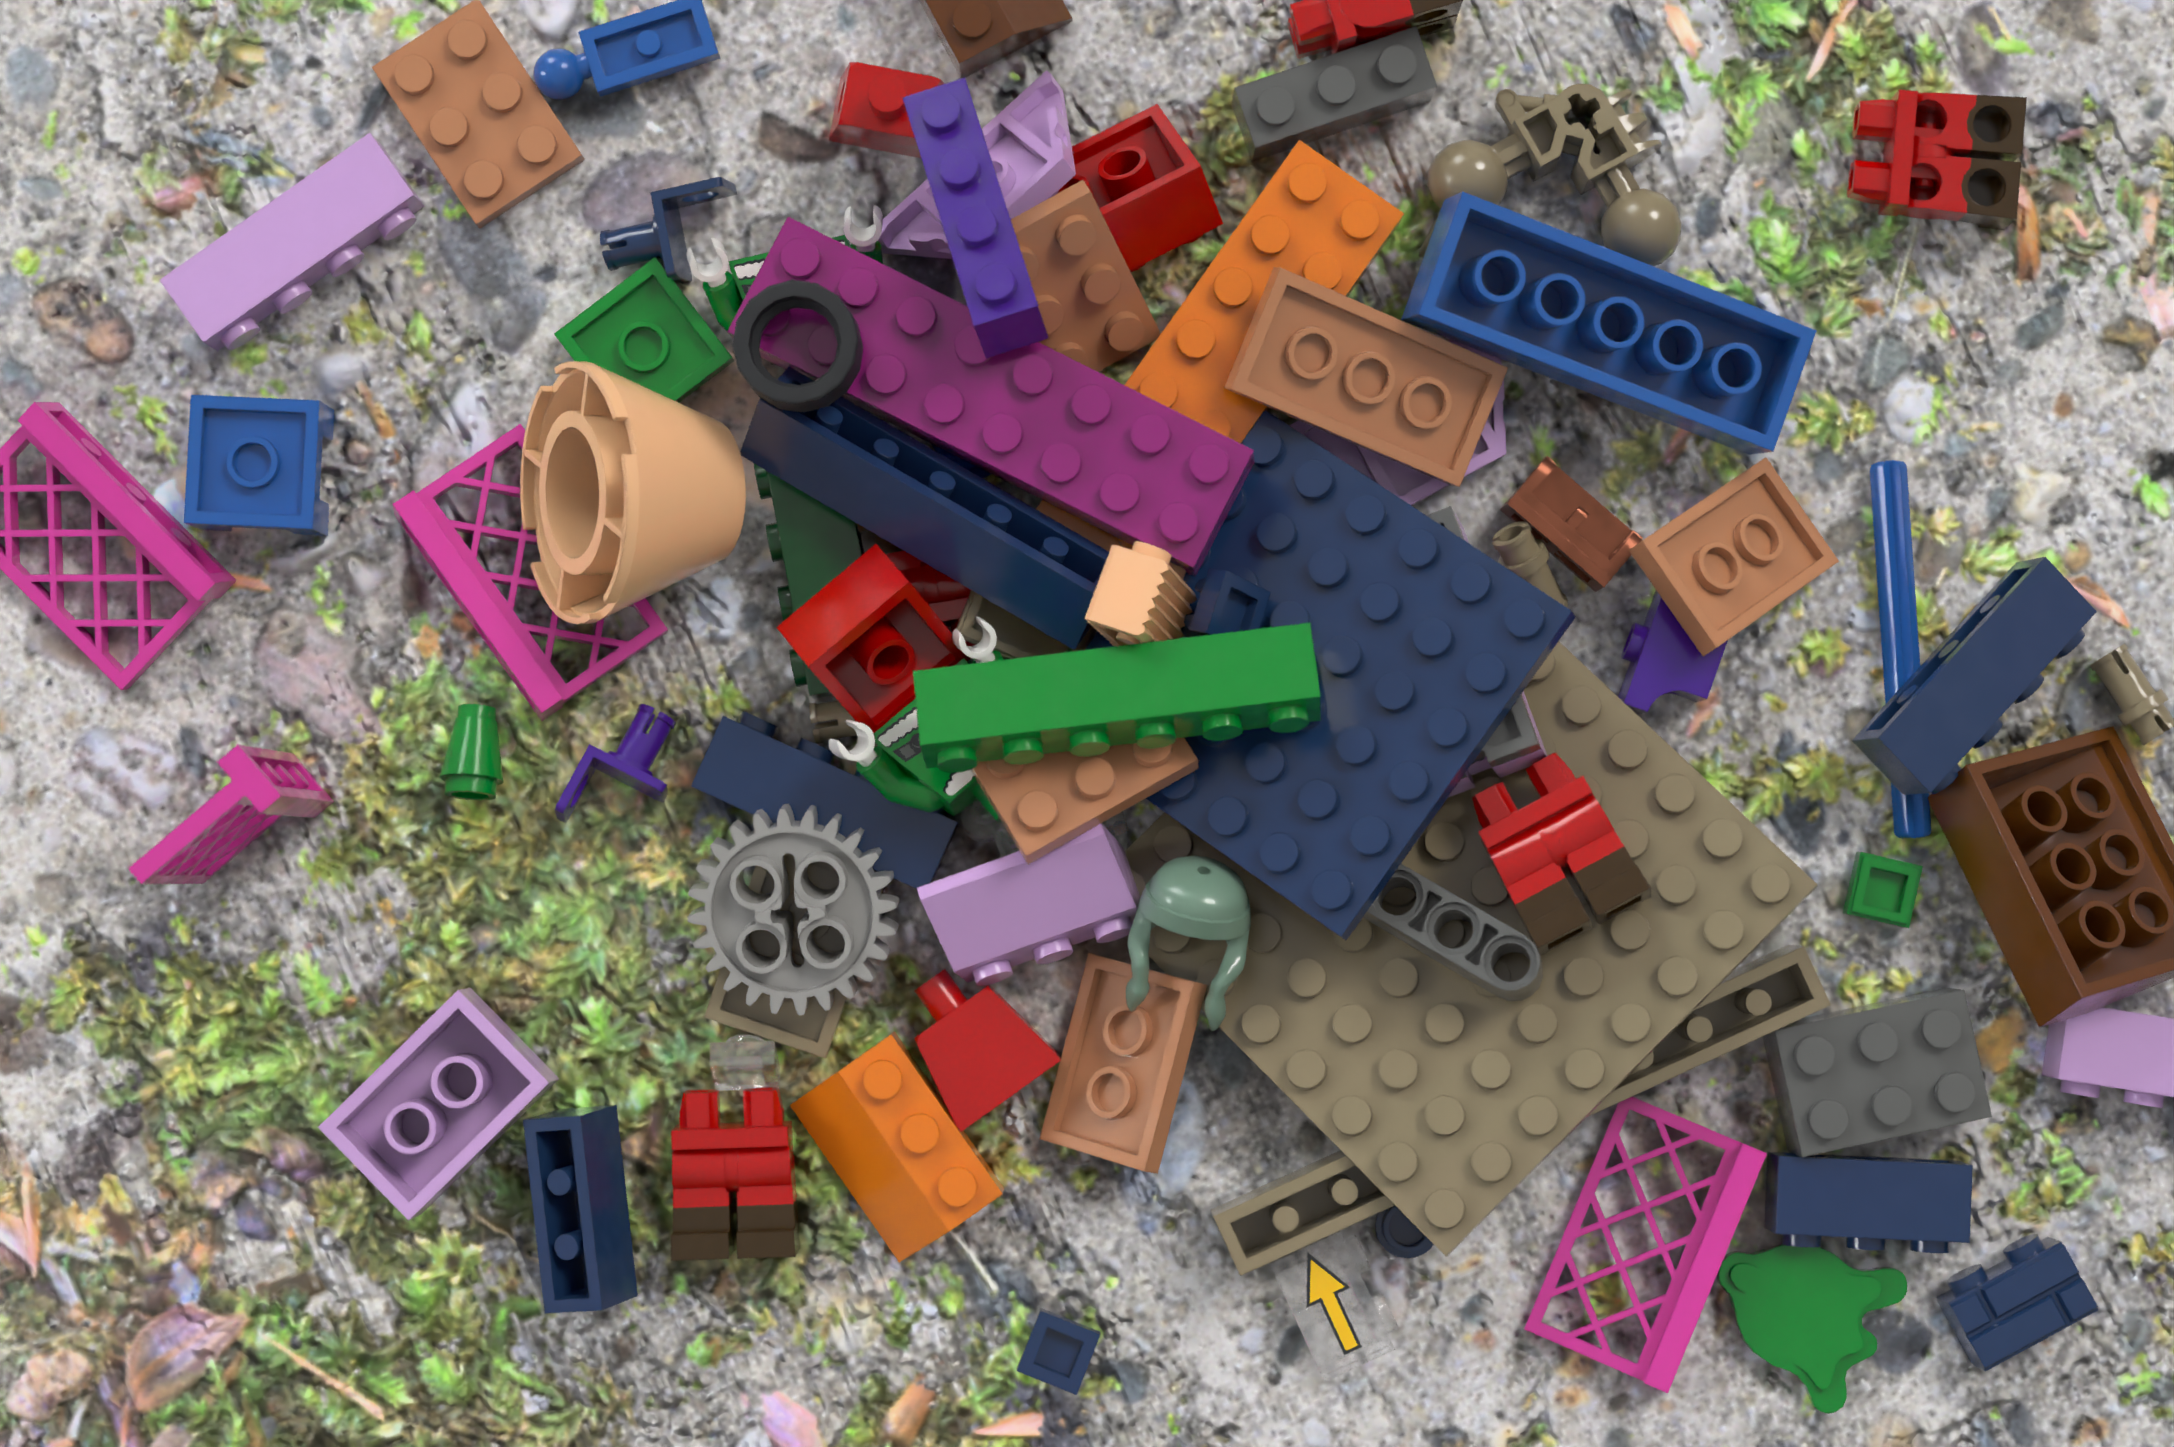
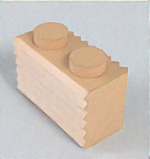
[1084,541,1197,646]

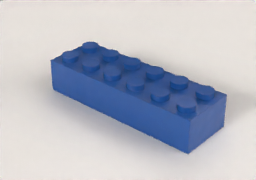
[1401,192,1817,455]

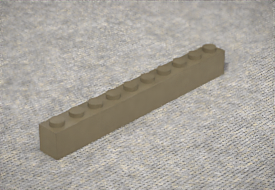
[1210,945,1831,1276]

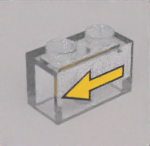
[1270,1231,1399,1382]

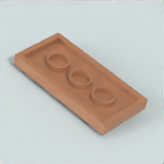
[1224,267,1508,487]

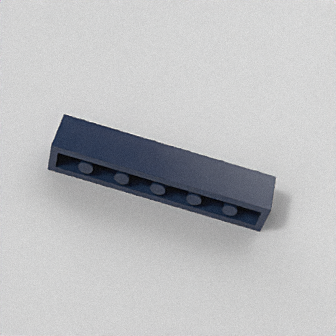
[740,366,1109,650]

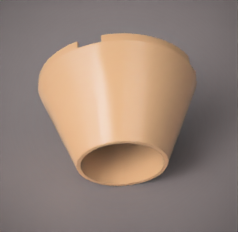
[520,361,746,624]

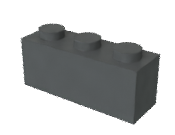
[1231,26,1437,162]

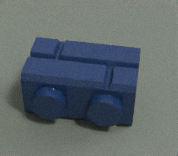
[1936,1234,2098,1372]

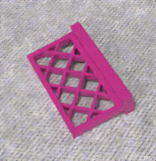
[0,402,237,691]
[392,424,668,722]
[128,744,334,884]
[1524,1097,1767,1393]

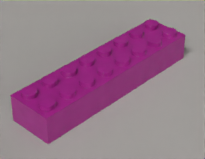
[727,217,1255,577]

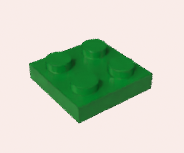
[554,257,734,403]

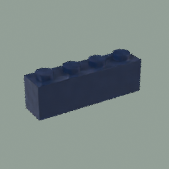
[1852,557,2097,795]
[691,711,959,889]

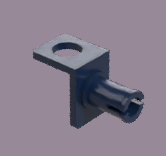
[600,177,737,283]

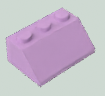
[917,823,1140,986]

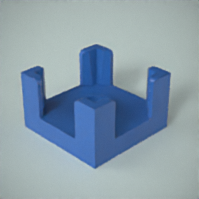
[184,395,335,536]

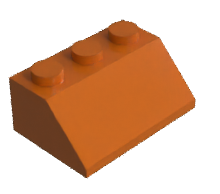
[790,1031,1004,1262]

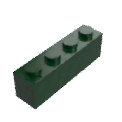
[754,464,863,699]

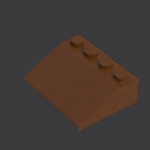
[1928,726,2174,1028]

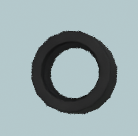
[732,280,864,413]

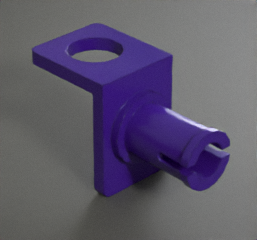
[554,704,676,823]

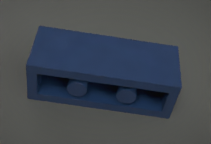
[523,1105,638,1314]
[1764,1151,1973,1253]

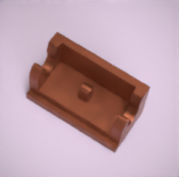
[1500,456,1643,592]

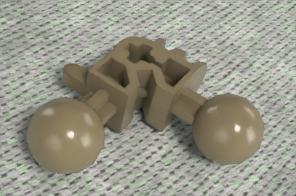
[1427,83,1682,266]

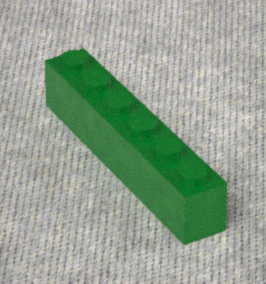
[913,623,1321,773]

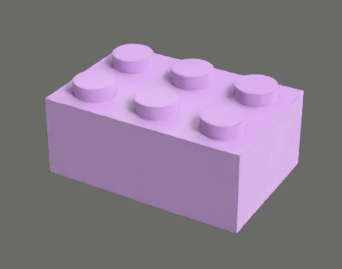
[318,988,559,1221]

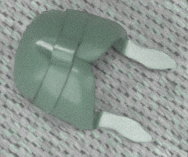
[1126,855,1251,1031]

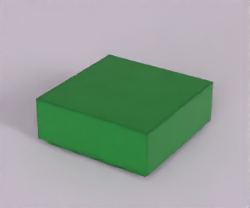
[1842,852,1923,928]

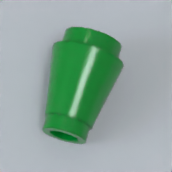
[439,704,504,800]

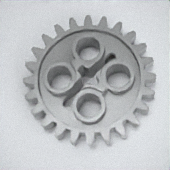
[687,804,900,1015]

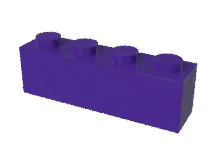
[903,77,1049,358]

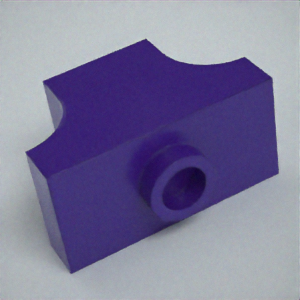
[1618,590,1728,715]

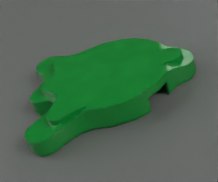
[1716,1244,1907,1414]

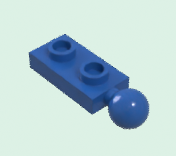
[533,0,721,100]

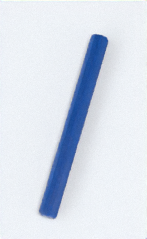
[1870,460,1932,839]

